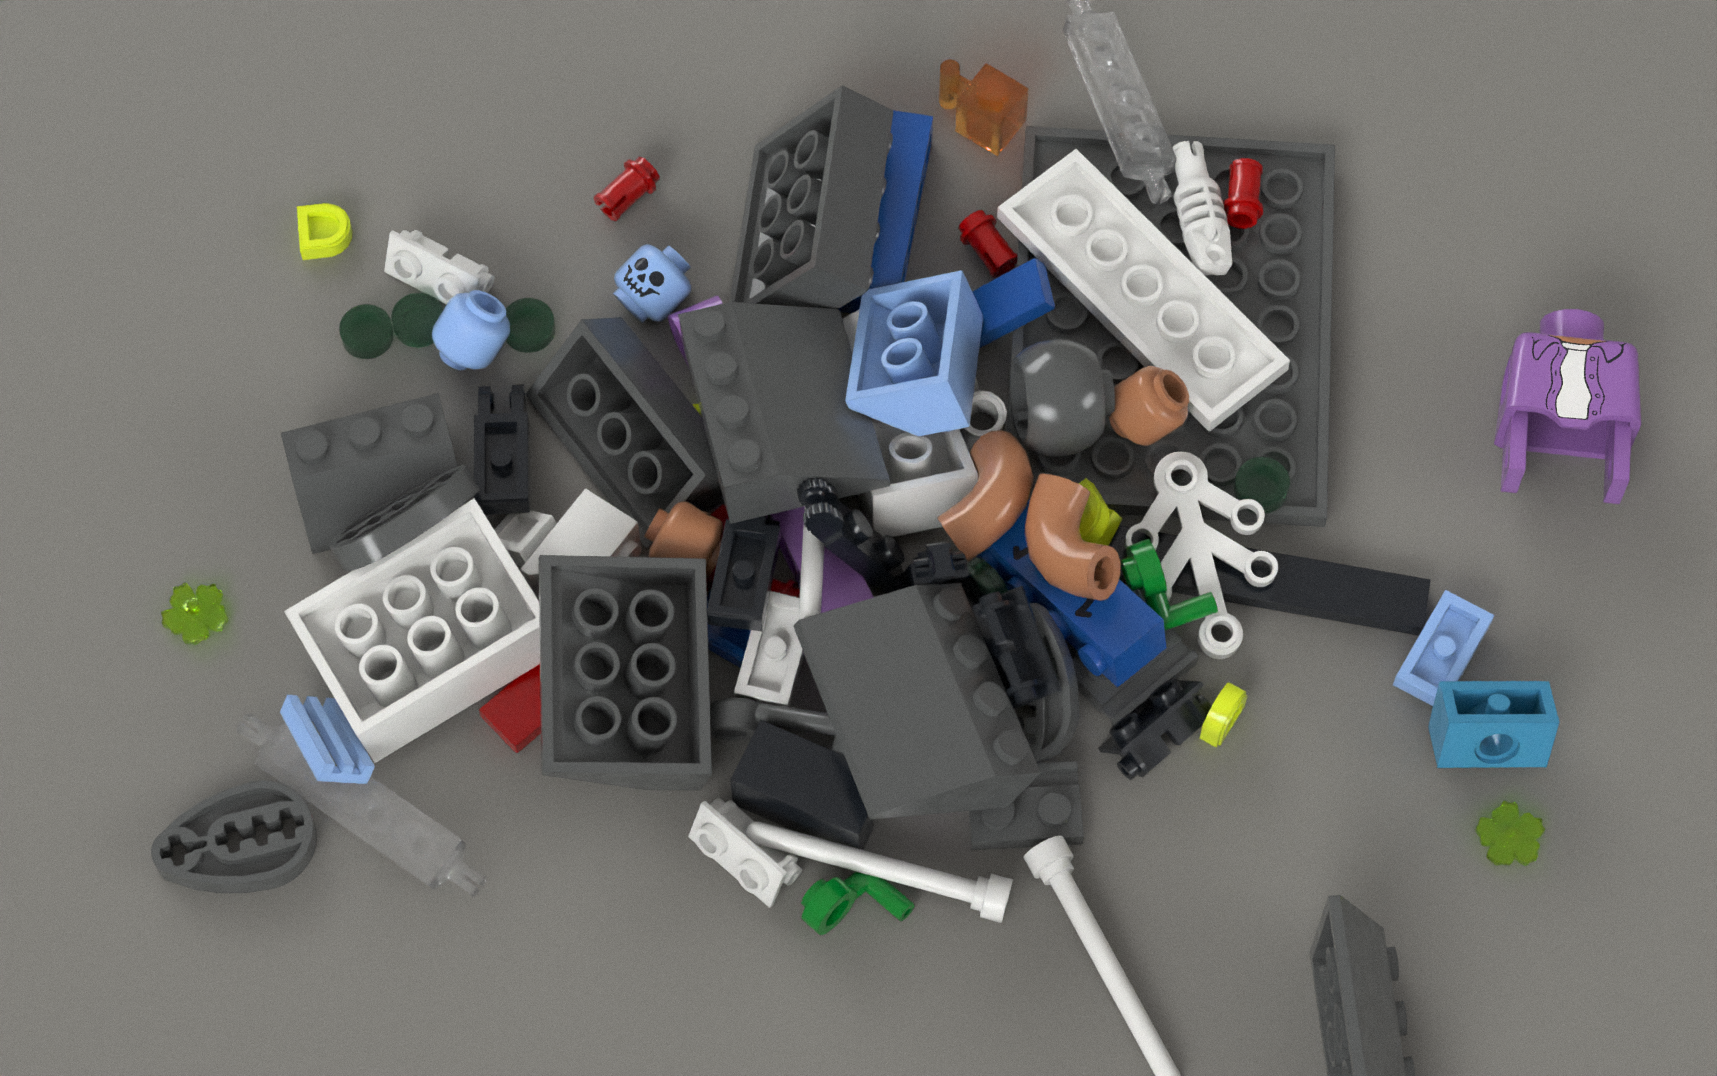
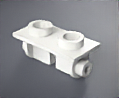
[384,230,495,305]
[688,798,802,908]

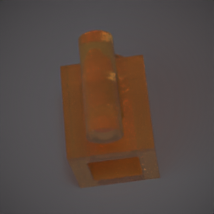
[939,59,1029,157]

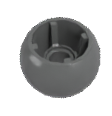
[1010,339,1115,457]

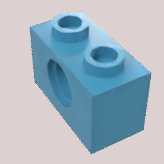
[1428,681,1560,768]

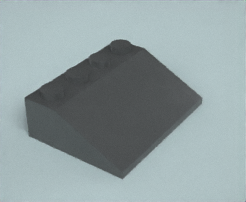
[729,85,893,309]
[678,302,890,524]
[538,555,712,791]
[793,583,1041,820]
[1309,895,1416,1076]

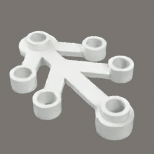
[1125,452,1278,659]

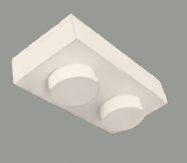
[734,591,804,707]

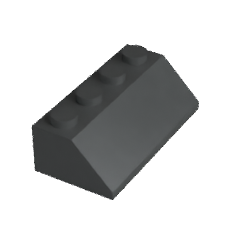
[525,317,723,549]

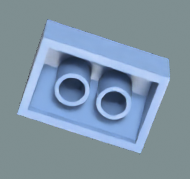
[845,270,983,437]

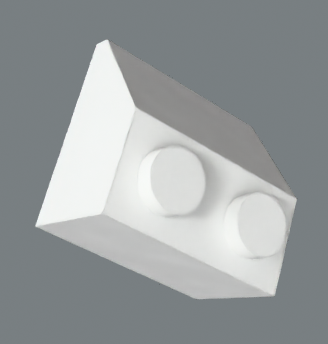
[858,418,978,537]

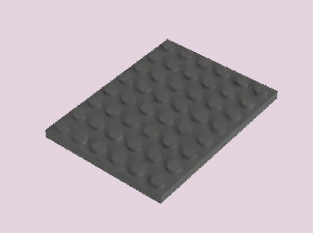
[1007,126,1335,527]

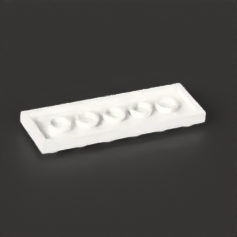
[997,149,1290,432]

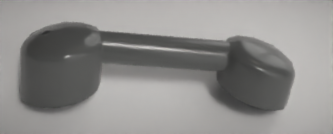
[710,697,845,756]

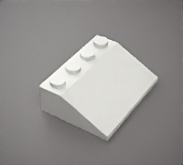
[284,498,540,763]

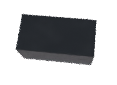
[730,720,873,850]

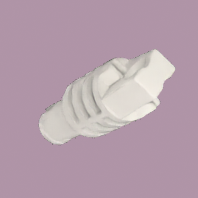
[1170,141,1232,276]

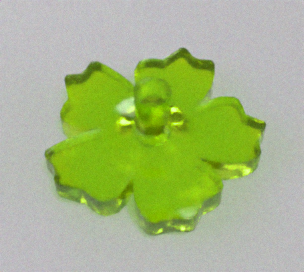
[161,583,229,645]
[1475,801,1545,866]

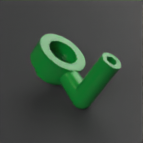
[1120,539,1218,631]
[801,871,915,935]

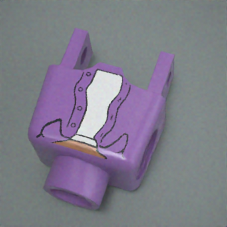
[1494,309,1641,504]

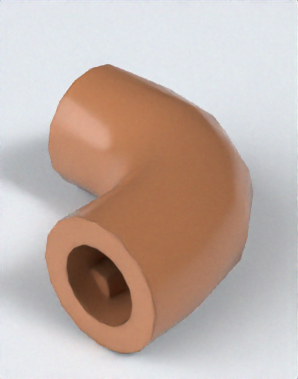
[937,430,1034,562]
[1025,474,1120,601]

